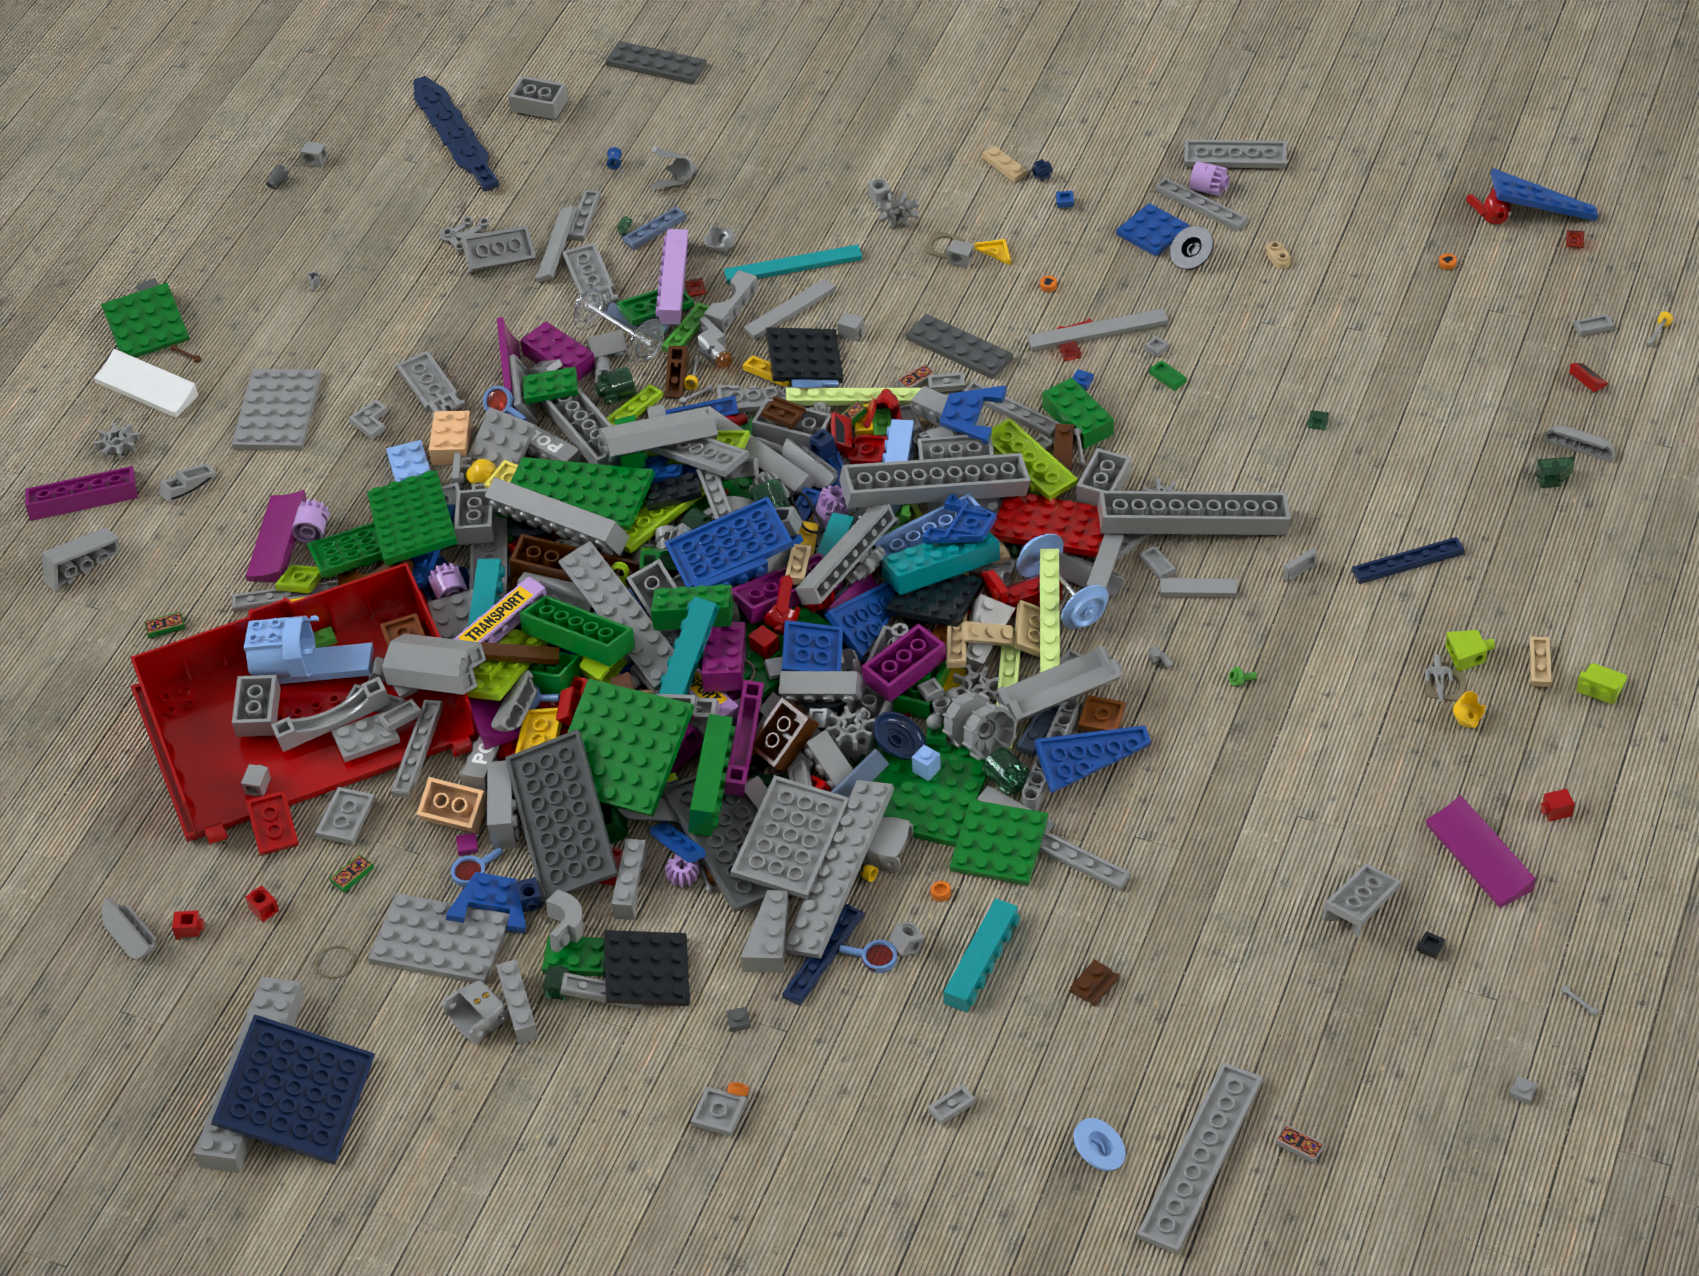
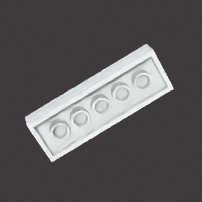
[94,349,198,418]

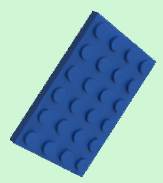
[664,497,794,587]

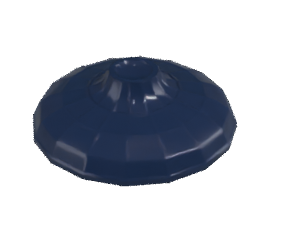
[873,711,926,760]

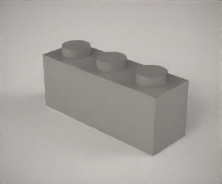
[804,730,853,790]

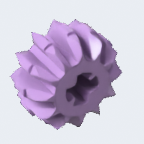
[665,854,700,888]

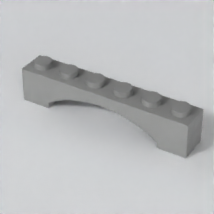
[271,677,391,752]

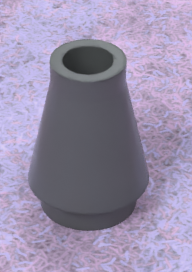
[265,164,289,189]

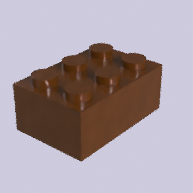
[753,697,819,772]

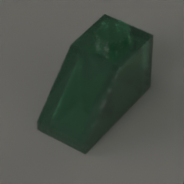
[1536,456,1575,488]

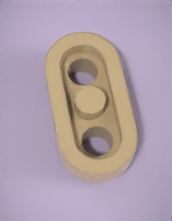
[1266,241,1291,269]

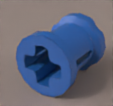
[606,147,622,169]

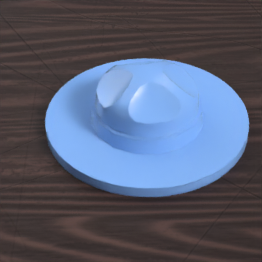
[1074,1118,1126,1171]

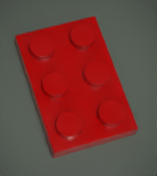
[246,790,299,856]

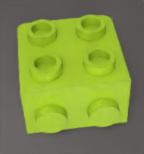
[1576,663,1627,705]

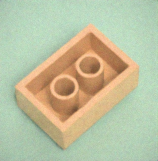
[429,411,473,465]
[416,777,487,834]

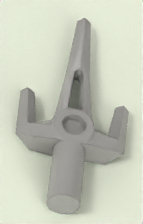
[1425,654,1453,702]

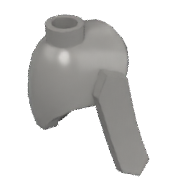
[651,146,697,190]

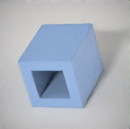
[912,745,941,781]

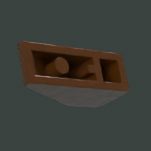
[664,345,690,398]
[1054,424,1074,472]

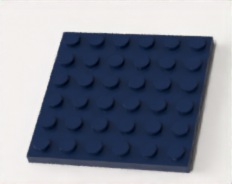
[211,1014,375,1165]

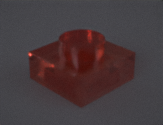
[1566,230,1584,248]
[685,278,706,297]
[1059,341,1081,362]

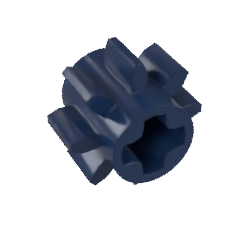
[1032,159,1053,181]

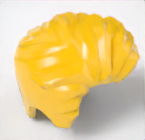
[465,459,497,484]
[1453,691,1486,728]

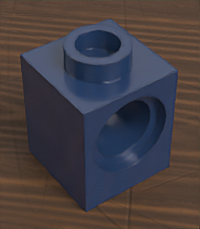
[809,428,836,461]
[516,877,543,913]

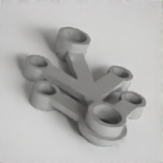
[440,216,490,254]

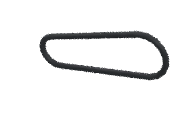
[790,491,825,534]

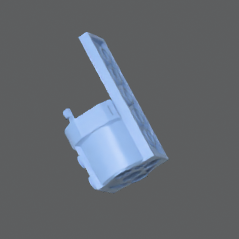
[244,615,374,684]

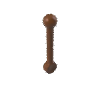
[171,345,201,363]

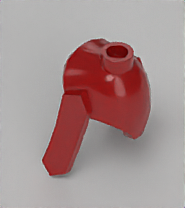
[1466,189,1511,224]
[862,389,902,429]
[763,575,801,636]

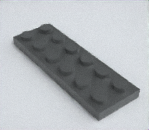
[605,41,707,84]
[906,314,1013,379]

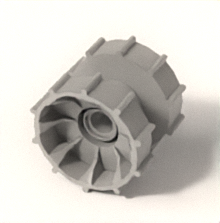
[942,690,1018,762]

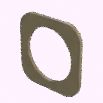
[925,232,964,259]
[1425,670,1466,701]

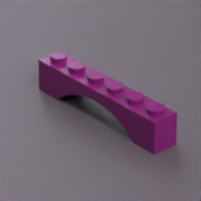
[724,680,764,797]

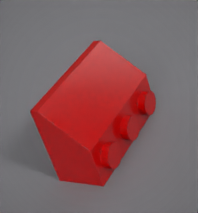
[1006,574,1062,618]

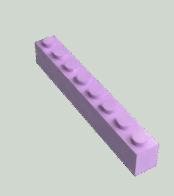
[656,229,688,325]

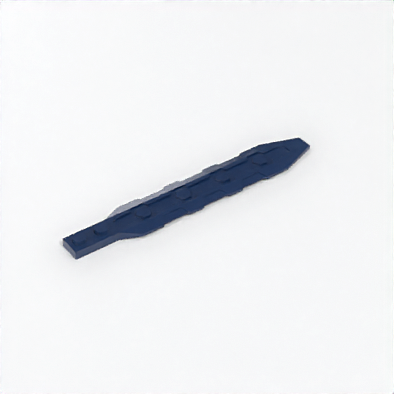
[414,76,499,192]

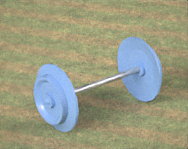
[1016,534,1109,629]

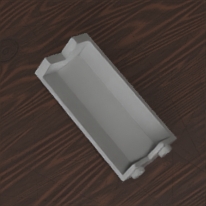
[597,407,718,462]
[382,634,486,695]
[994,645,1123,723]

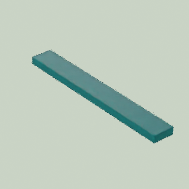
[724,244,862,284]

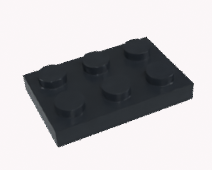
[645,472,702,512]

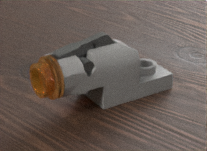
[698,317,732,368]

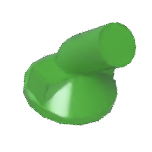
[1229,667,1257,686]

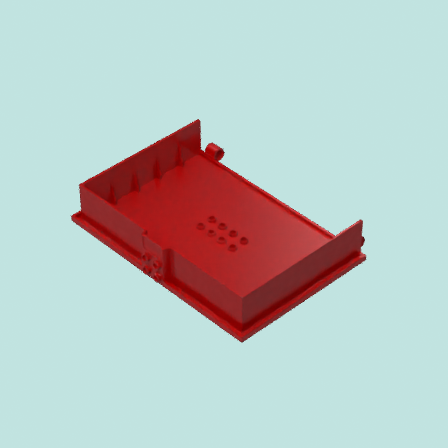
[130,563,479,845]

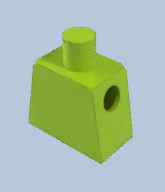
[1445,630,1495,672]
[579,655,627,684]

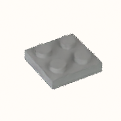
[691,1086,747,1137]

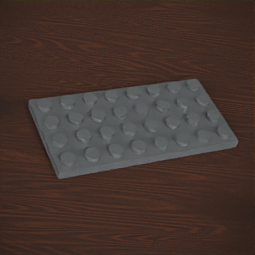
[505,729,618,903]
[662,774,775,913]

